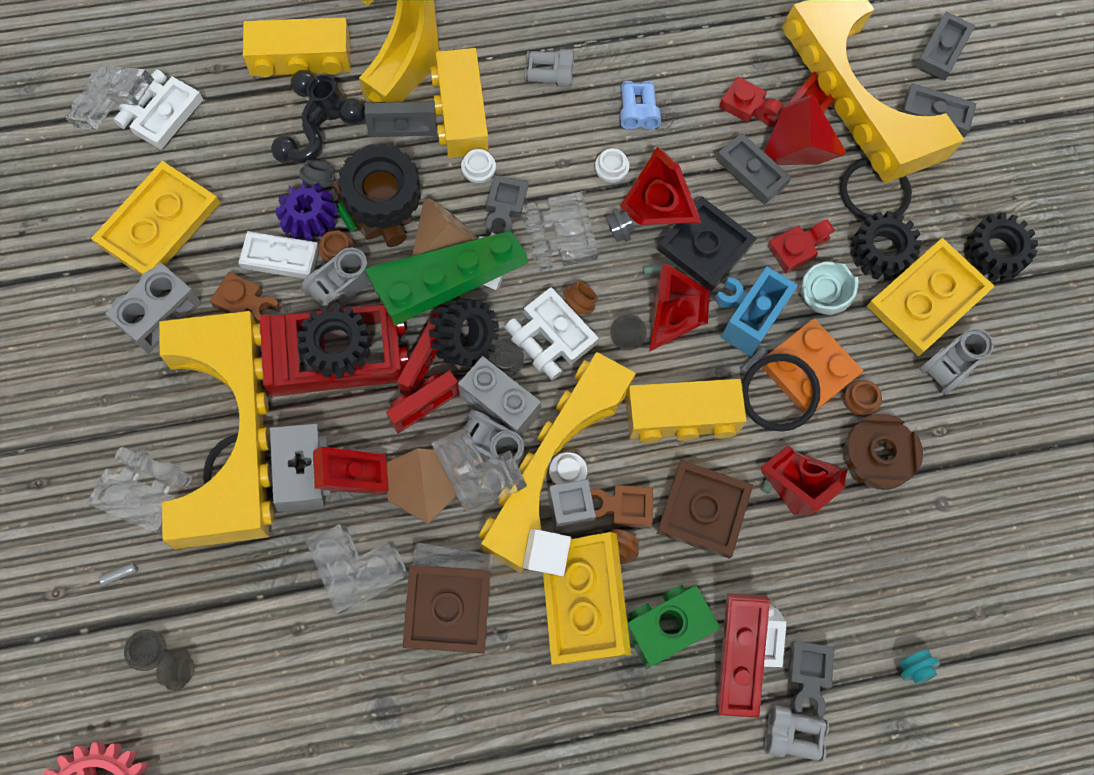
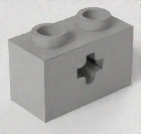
[270,424,331,512]

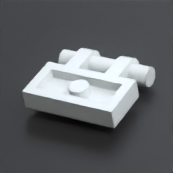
[113,69,203,150]
[504,287,599,381]

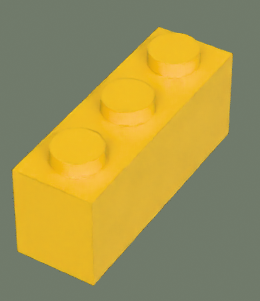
[243,18,351,77]
[430,48,489,159]
[625,379,747,443]

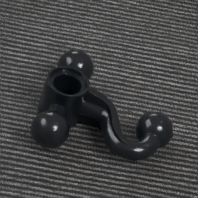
[271,70,365,164]

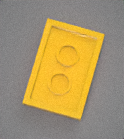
[91,161,220,276]
[866,238,995,357]
[543,532,631,665]

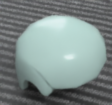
[801,261,859,315]

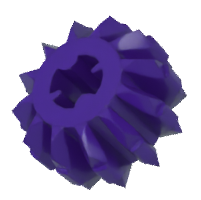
[276,181,338,241]

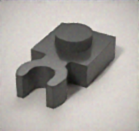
[486,175,528,235]
[788,641,834,716]

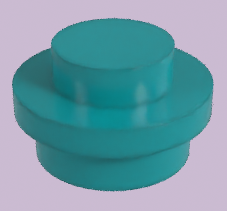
[899,650,941,685]

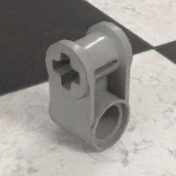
[301,247,370,311]
[920,328,994,395]
[451,410,525,473]

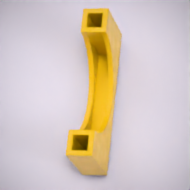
[359,0,439,103]
[782,0,965,184]
[159,311,275,550]

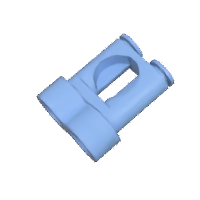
[620,81,661,130]

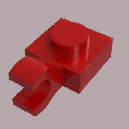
[719,76,784,127]
[767,219,835,274]

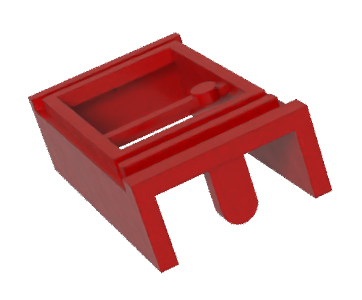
[260,304,409,397]

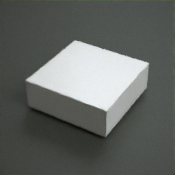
[522,529,571,576]

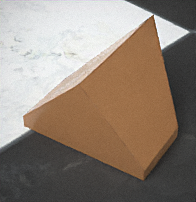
[412,198,478,256]
[386,448,464,524]

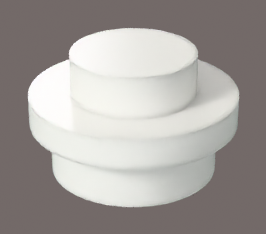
[595,148,629,183]
[461,149,496,183]
[549,452,587,485]

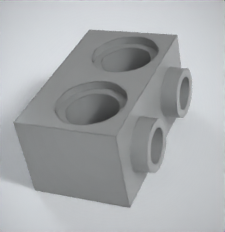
[105,262,201,354]
[458,356,541,437]

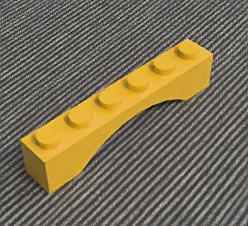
[479,352,636,574]

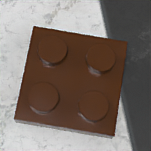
[657,460,753,559]
[402,564,491,654]

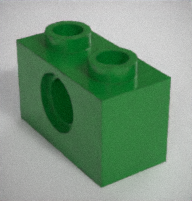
[627,584,720,670]

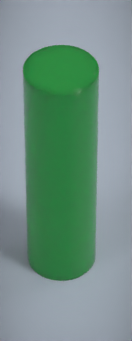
[336,203,358,232]

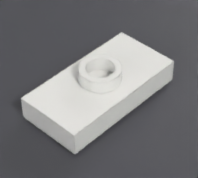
[238,231,319,279]

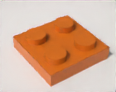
[761,318,864,414]

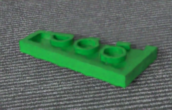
[364,231,528,326]

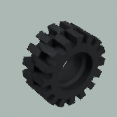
[850,211,922,281]
[964,213,1038,282]
[429,298,499,367]
[298,304,371,379]

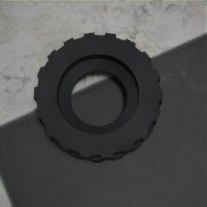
[338,144,421,229]

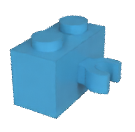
[715,266,798,357]

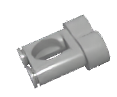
[524,49,574,87]
[764,704,829,762]

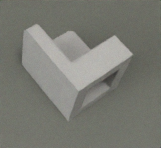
[548,479,596,532]

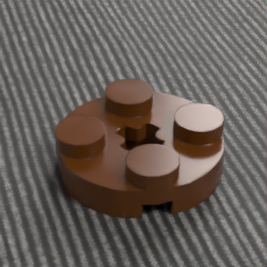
[844,414,923,490]

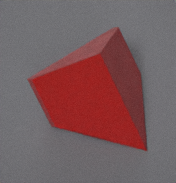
[764,94,846,165]
[620,147,702,225]
[649,264,710,352]
[760,445,847,515]

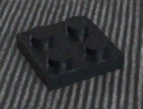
[657,196,757,292]

